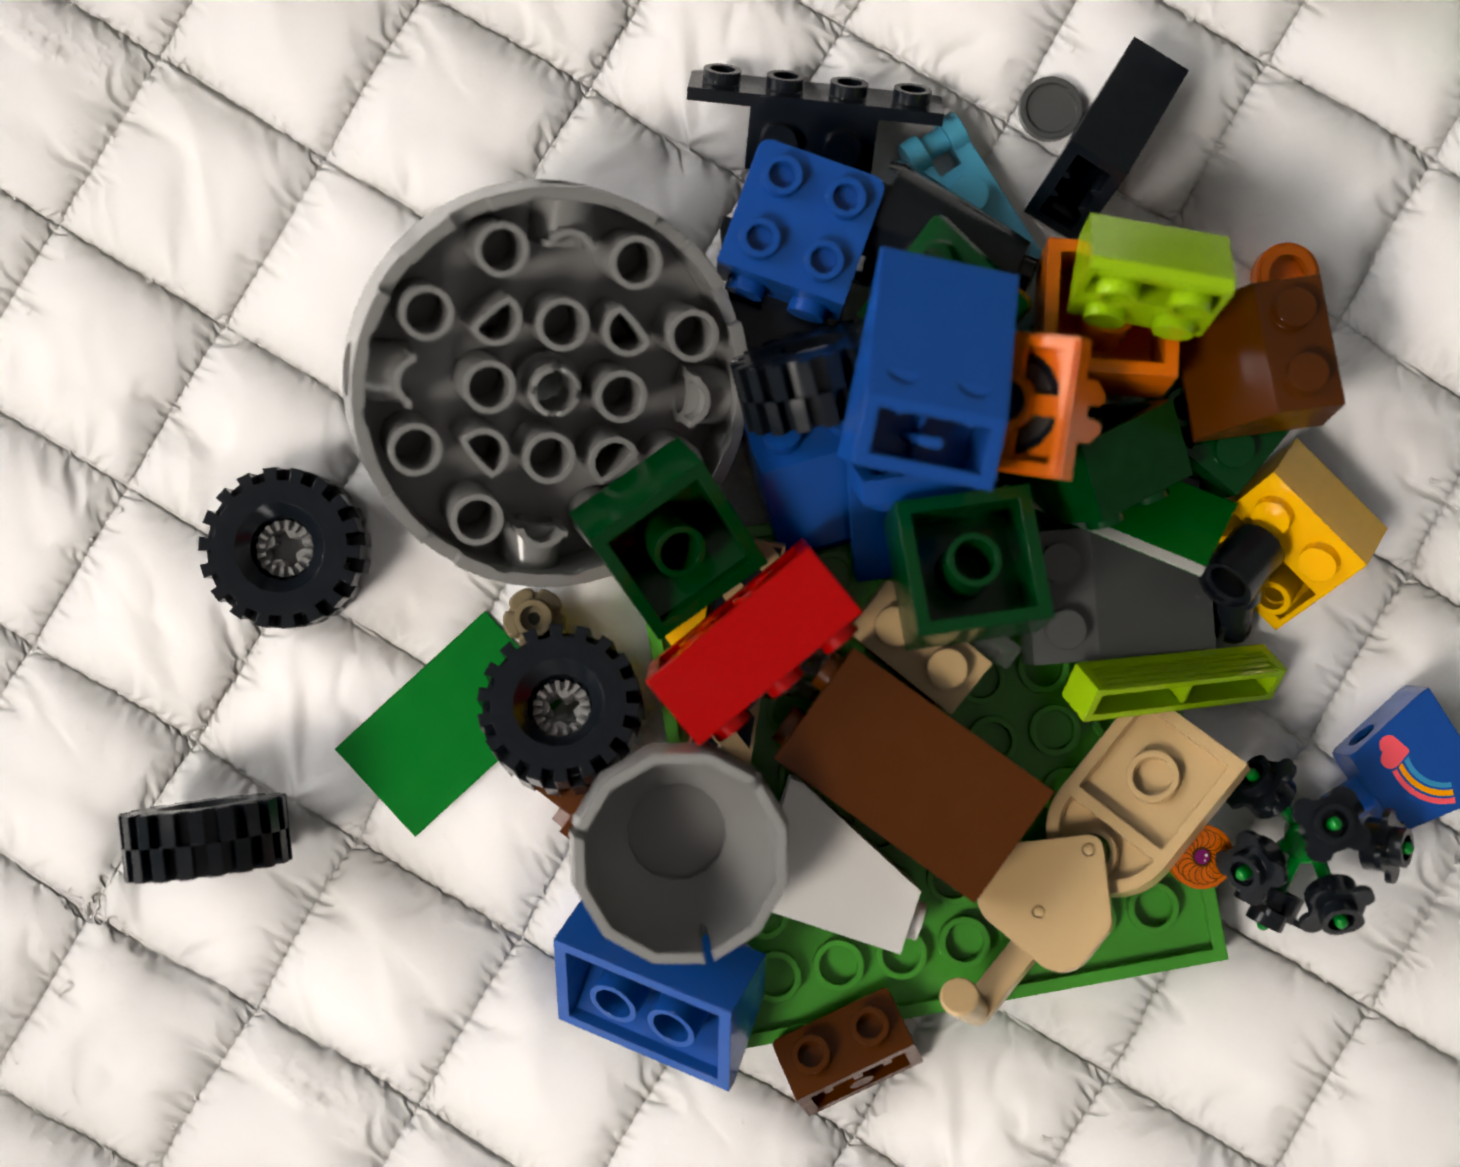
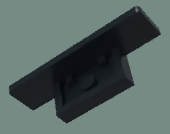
[687,63,944,174]

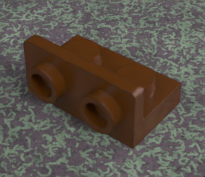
[773,988,924,1116]

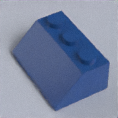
[743,420,851,553]
[553,900,766,1092]

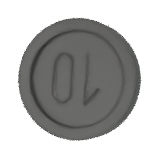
[1018,76,1083,142]

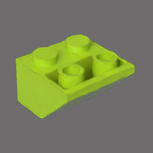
[1066,213,1236,341]

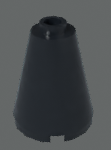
[852,159,1039,294]

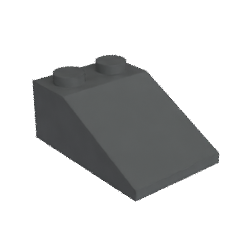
[1020,528,1216,665]

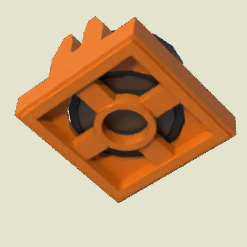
[997,331,1106,481]

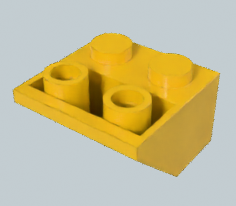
[1214,438,1388,630]

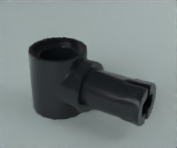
[1199,523,1284,644]

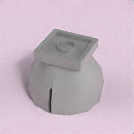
[569,742,789,964]

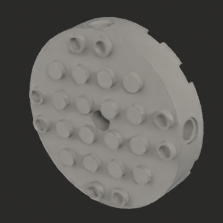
[342,179,747,587]

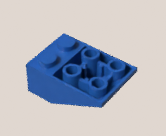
[837,246,1019,491]

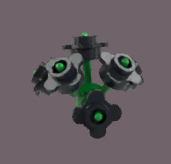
[1215,755,1414,935]

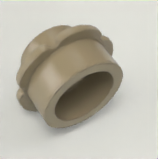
[503,588,566,646]

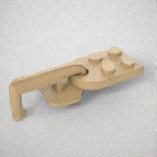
[939,711,1251,1026]

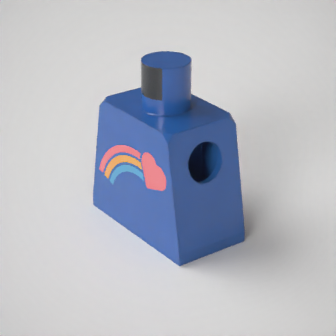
[1320,685,1460,829]

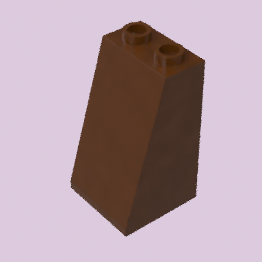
[771,648,1054,903]

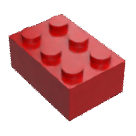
[645,538,863,746]

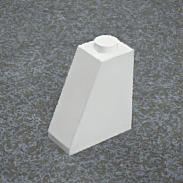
[772,773,927,955]

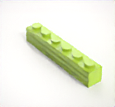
[1062,644,1287,722]

